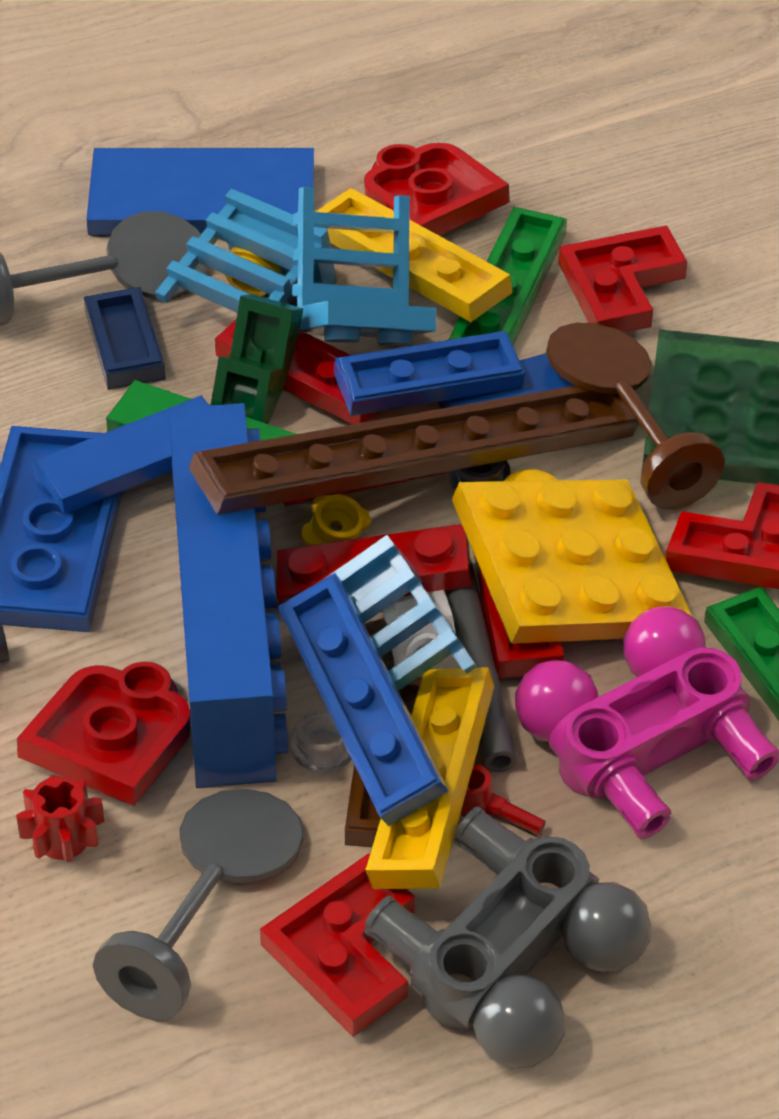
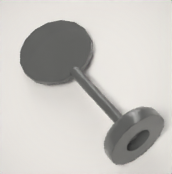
[0,211,207,326]
[93,789,303,1020]

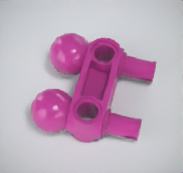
[515,606,779,839]

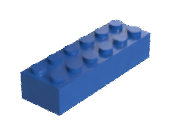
[168,403,288,788]

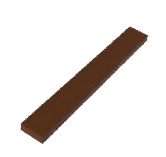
[189,386,639,515]

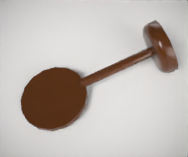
[545,322,725,510]

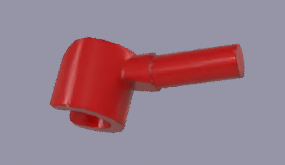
[460,765,546,836]

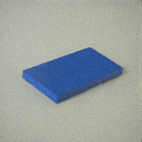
[86,148,314,235]
[0,426,123,632]

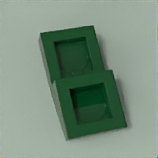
[210,294,304,424]

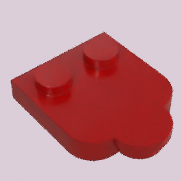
[364,143,510,236]
[17,662,190,806]

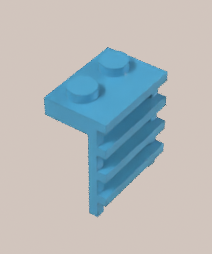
[292,187,436,346]
[155,188,337,313]
[278,535,477,691]

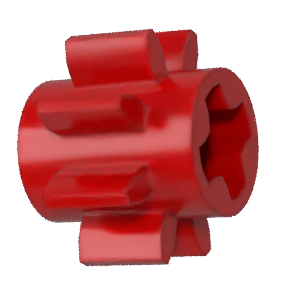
[16,775,105,862]

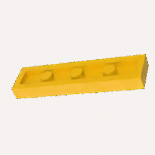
[315,188,512,322]
[366,667,495,889]

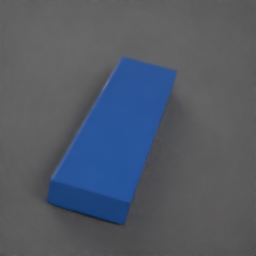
[278,573,449,826]

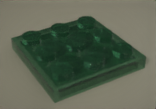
[642,329,779,485]

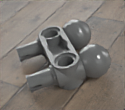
[364,806,651,1068]

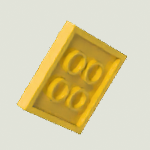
[452,479,693,644]

